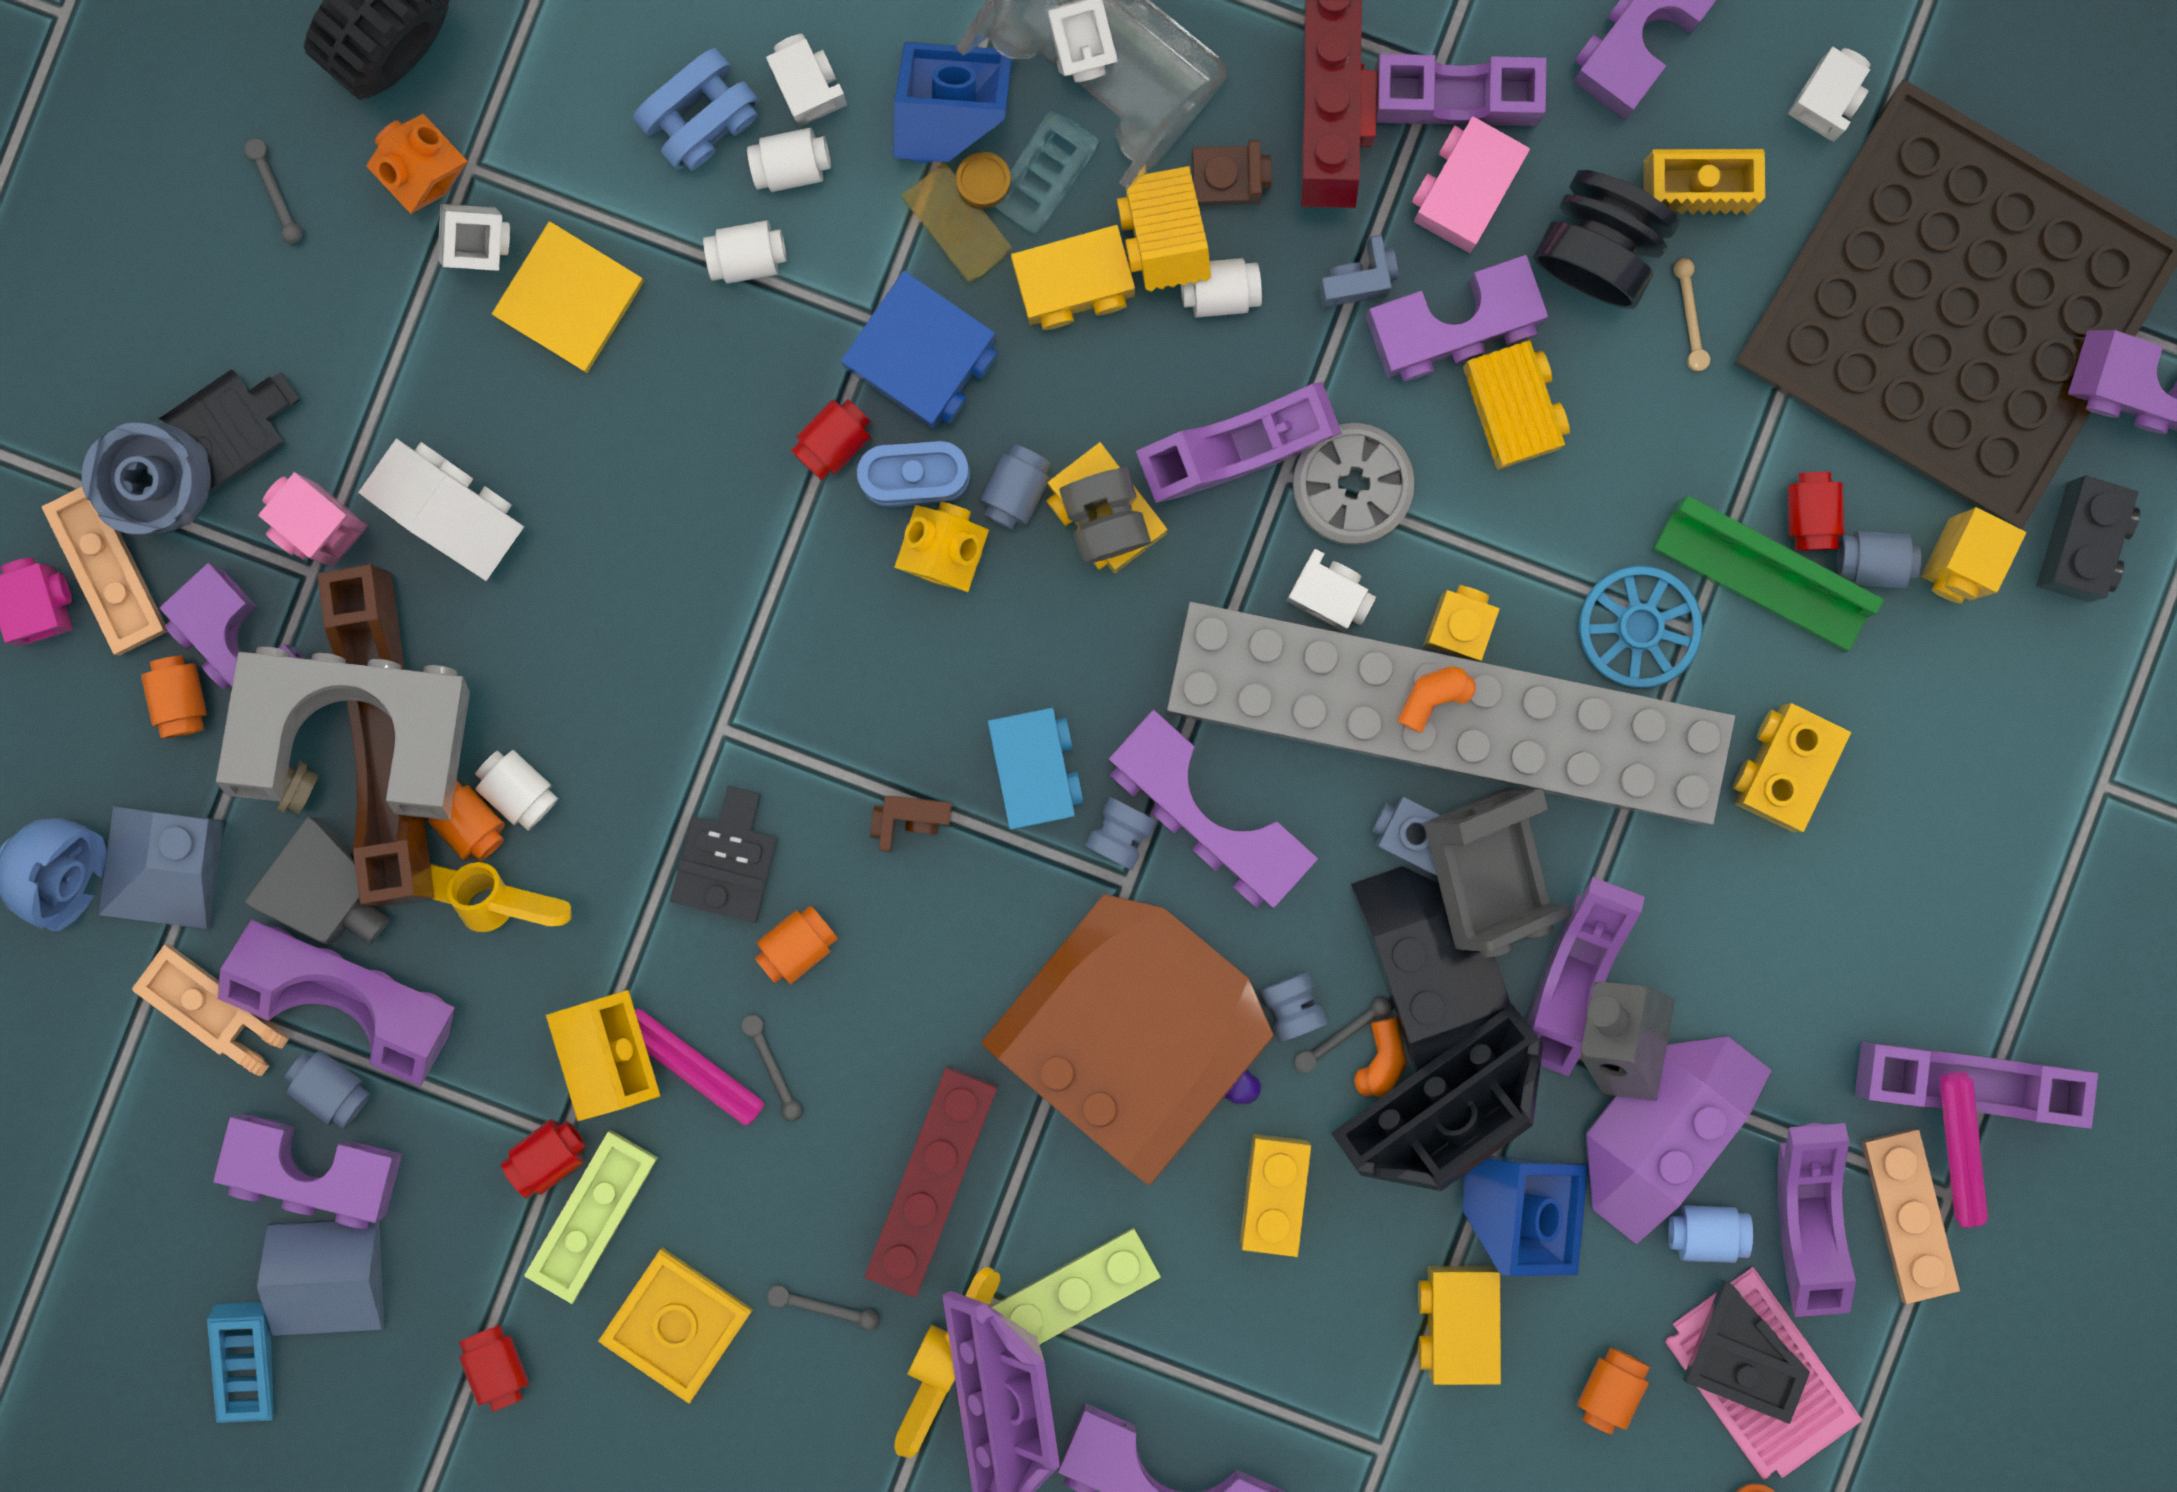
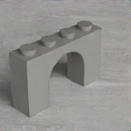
[216,647,470,820]

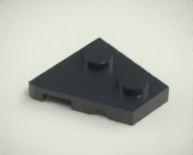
[1683,1280,1810,1424]

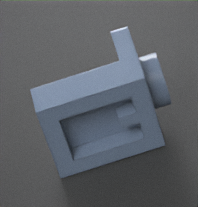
[1319,235,1398,308]

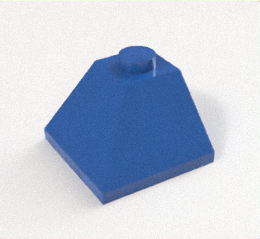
[893,42,1013,163]
[1462,1156,1588,1276]

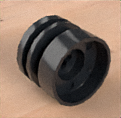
[1533,170,1680,309]

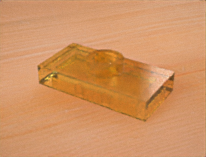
[901,162,1012,284]

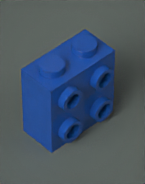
[841,270,999,430]

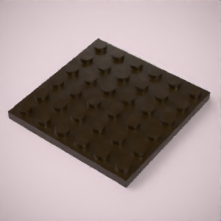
[1733,79,2177,530]

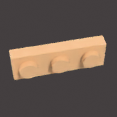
[41,487,168,656]
[1861,1128,1960,1304]

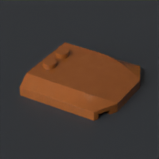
[981,894,1275,1186]

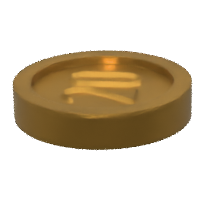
[956,152,1011,208]

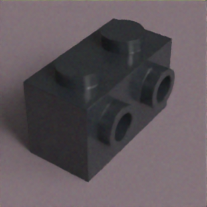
[2036,475,2140,602]

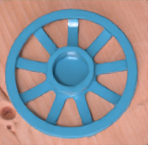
[1578,565,1703,689]

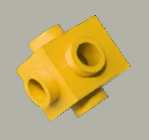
[894,501,989,592]

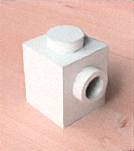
[438,204,510,271]

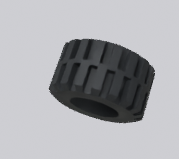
[304,0,450,100]

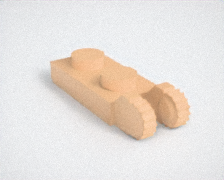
[132,944,290,1077]

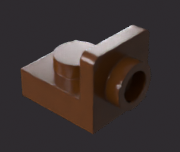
[1192,140,1272,206]
[870,795,953,852]

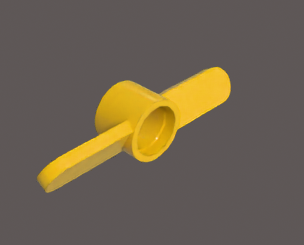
[430,862,572,932]
[894,1267,1000,1458]

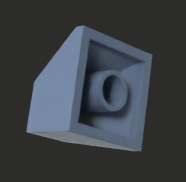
[98,806,225,929]

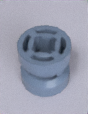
[1084,797,1157,870]
[1258,971,1329,1042]

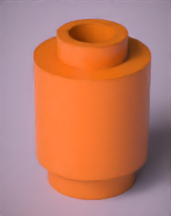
[141,655,207,739]
[428,780,505,861]
[754,905,838,985]
[1576,1347,1651,1435]

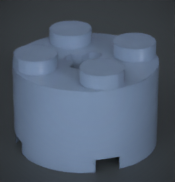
[81,423,211,534]

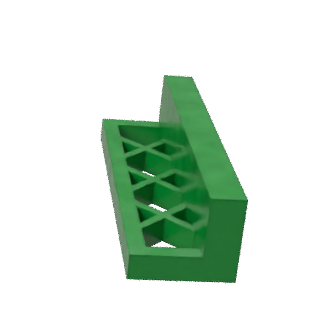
[1651,495,1885,652]

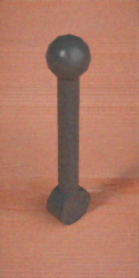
[244,138,303,244]
[1294,997,1392,1073]
[741,1014,803,1122]
[767,1285,880,1331]

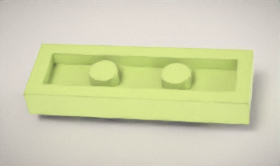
[524,1130,658,1304]
[990,1227,1161,1345]

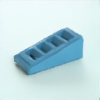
[207,1301,274,1423]

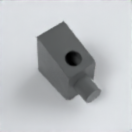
[245,817,390,945]
[1581,981,1675,1101]

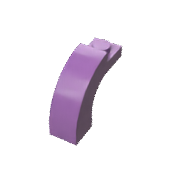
[1136,382,1342,503]
[1526,877,1645,1076]
[1777,1123,1856,1317]

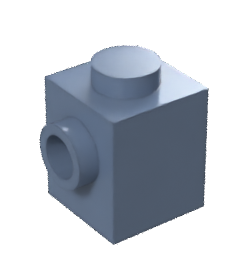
[1371,797,1440,876]

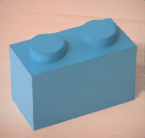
[988,707,1084,830]

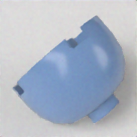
[0,818,107,932]

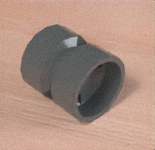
[1059,467,1151,565]

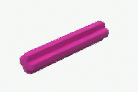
[635,1009,764,1126]
[1940,1071,1988,1228]

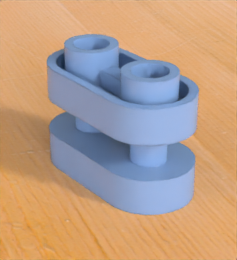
[633,48,759,171]
[857,441,971,507]

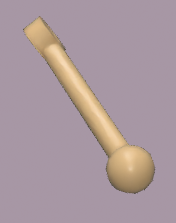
[1673,258,1710,372]

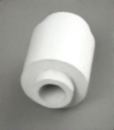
[747,127,831,192]
[703,220,787,284]
[1181,258,1262,318]
[475,750,558,831]

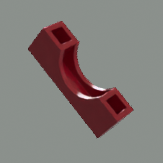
[1301,0,1362,208]
[864,1065,999,1298]

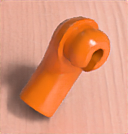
[1397,666,1476,733]
[1354,1017,1407,1097]

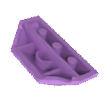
[1585,1036,1772,1244]
[942,1291,1060,1492]

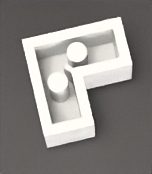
[358,438,524,581]

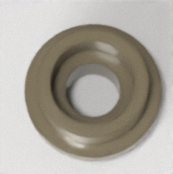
[276,760,319,814]

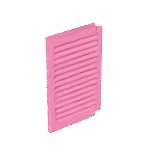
[1665,1266,1863,1479]

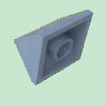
[257,1220,385,1336]

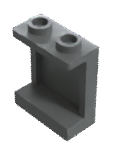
[1424,787,1571,958]

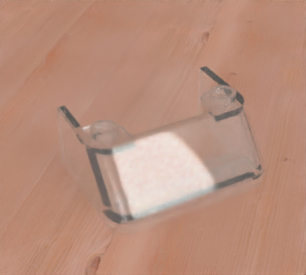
[955,0,1228,189]

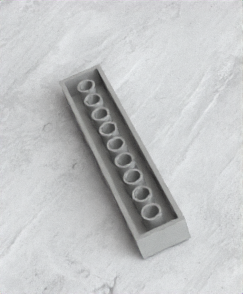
[1166,602,1735,825]

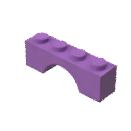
[1108,709,1318,909]
[217,919,455,1087]
[1855,1041,2098,1129]
[1058,1403,1287,1492]

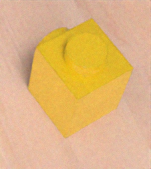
[1423,585,1500,662]

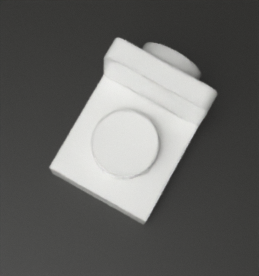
[1046,0,1118,82]

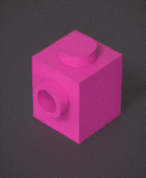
[0,558,74,646]

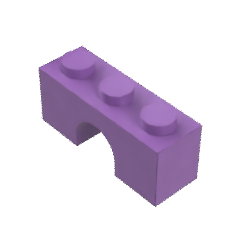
[1573,0,1716,121]
[1374,54,1547,127]
[1366,255,1548,382]
[2068,330,2177,434]
[159,563,306,690]
[213,1113,403,1229]

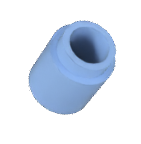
[1668,1205,1753,1263]

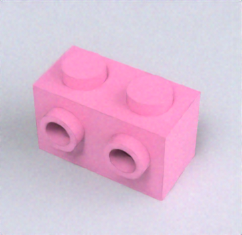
[1412,116,1530,254]
[258,472,368,568]

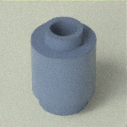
[978,444,1052,530]
[1836,531,1921,589]
[284,1050,371,1129]

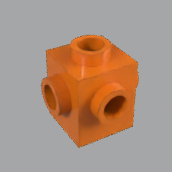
[366,114,468,214]

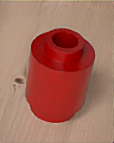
[790,399,872,481]
[1787,472,1845,551]
[500,1118,586,1199]
[459,1325,530,1412]

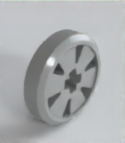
[1292,423,1414,546]

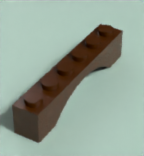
[317,564,435,907]

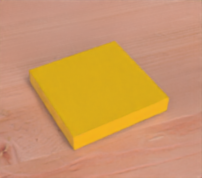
[492,221,645,374]
[598,1247,753,1403]

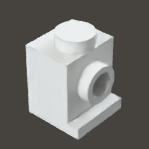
[766,34,847,128]
[1787,47,1871,142]
[1286,549,1376,632]

